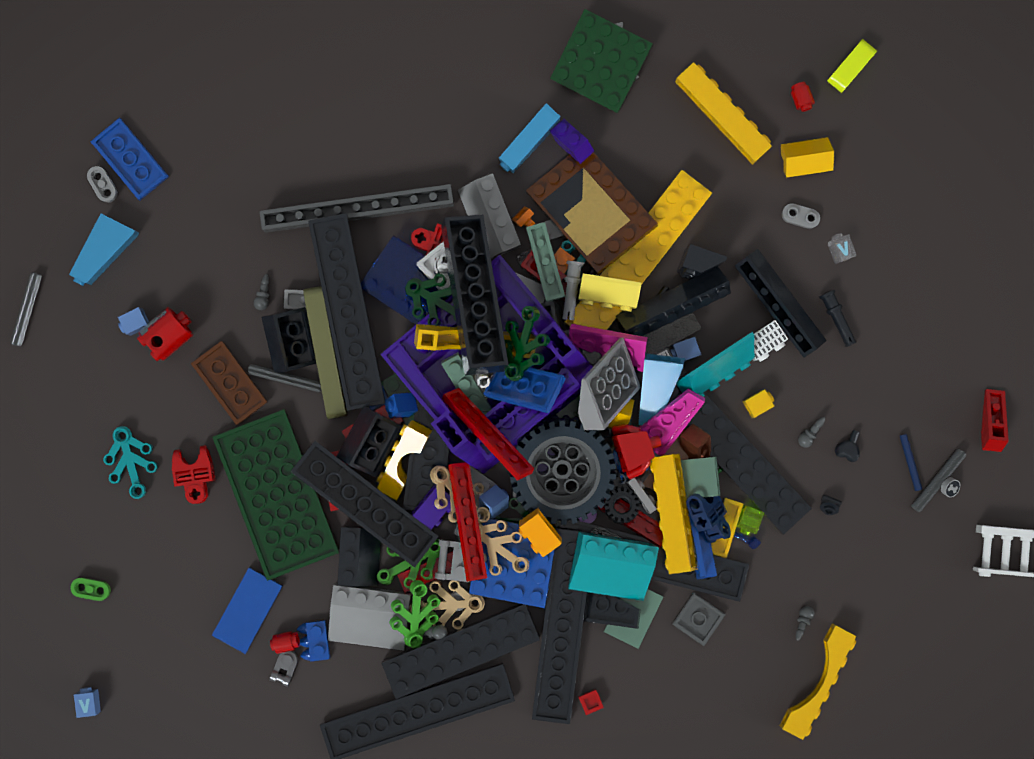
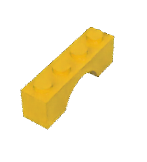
[376,420,432,500]

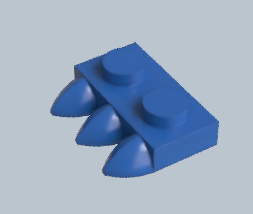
[297,620,330,662]

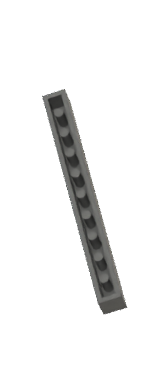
[259,184,454,233]

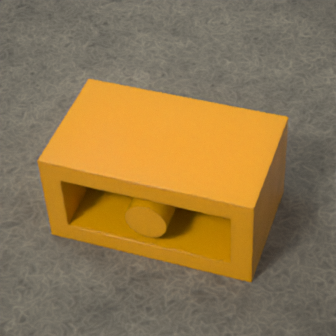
[518,508,562,557]

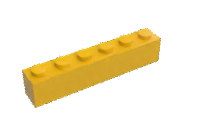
[675,62,772,165]
[650,454,698,574]

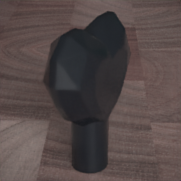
[835,430,860,462]

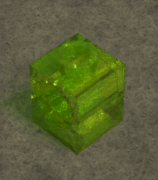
[737,505,764,536]

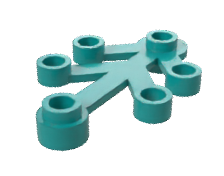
[103,426,158,499]

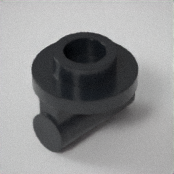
[820,494,842,515]

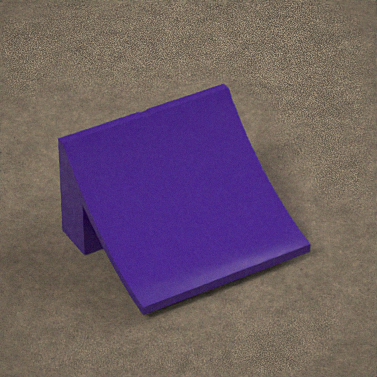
[381,255,593,474]

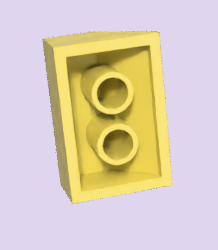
[578,273,642,312]

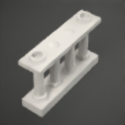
[973,525,1034,577]

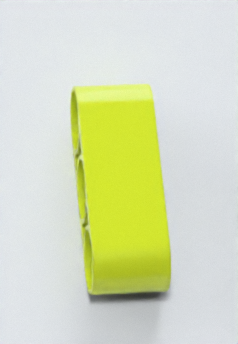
[827,39,877,93]

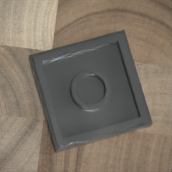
[672,592,726,646]

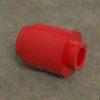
[791,82,815,112]
[270,631,300,654]

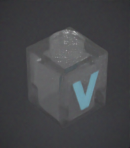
[828,233,857,264]

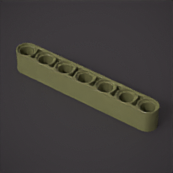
[303,286,347,419]

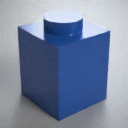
[385,393,418,419]

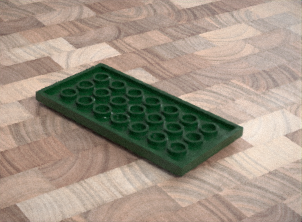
[212,409,340,581]

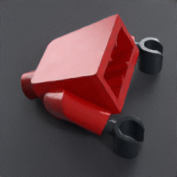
[604,424,661,485]

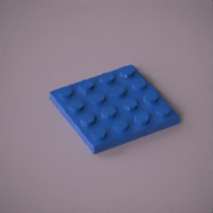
[469,517,558,608]

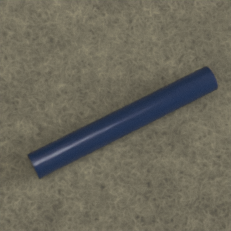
[899,434,922,491]

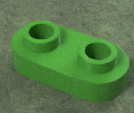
[71,577,111,601]

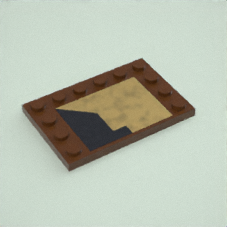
[526,152,658,275]

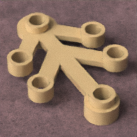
[430,465,490,523]
[479,520,530,576]
[410,580,485,629]

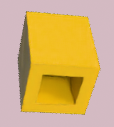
[742,390,775,418]

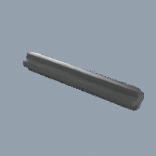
[10,272,42,346]
[248,364,322,392]
[911,449,966,512]

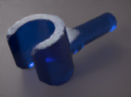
[734,532,761,549]

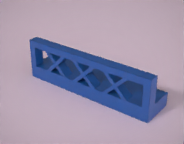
[689,500,717,579]

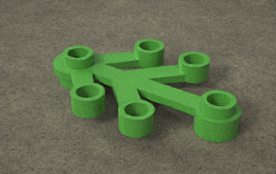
[377,539,440,590]
[389,580,440,648]

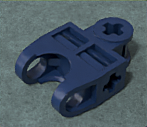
[686,493,731,543]

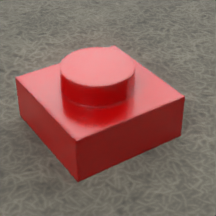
[578,689,604,715]

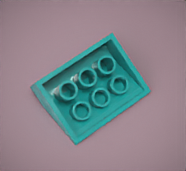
[676,332,755,397]
[568,531,659,601]

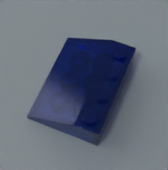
[361,236,449,324]

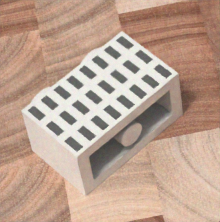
[753,320,788,362]

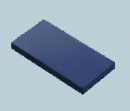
[90,118,169,201]
[483,367,566,413]
[212,567,283,654]

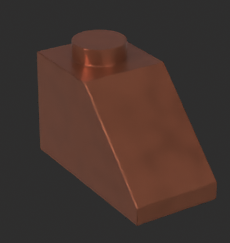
[680,424,711,459]

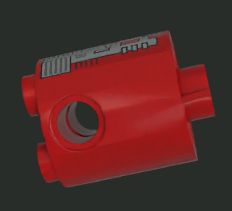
[137,307,194,361]

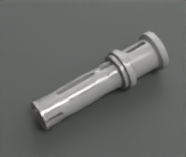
[562,261,584,320]

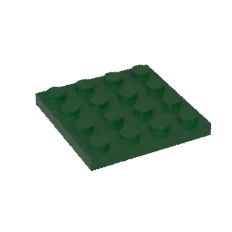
[550,9,653,113]

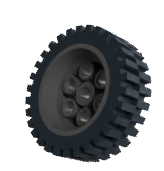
[510,415,616,525]

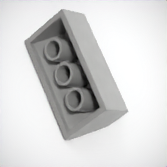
[458,173,521,259]

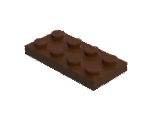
[191,341,268,425]

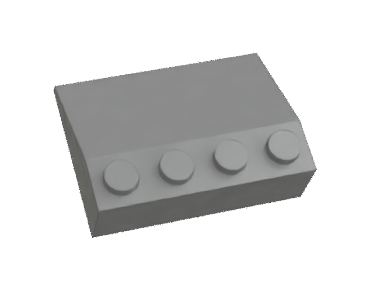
[578,338,641,430]
[328,583,412,651]

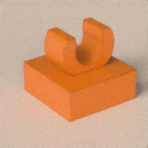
[511,206,536,227]

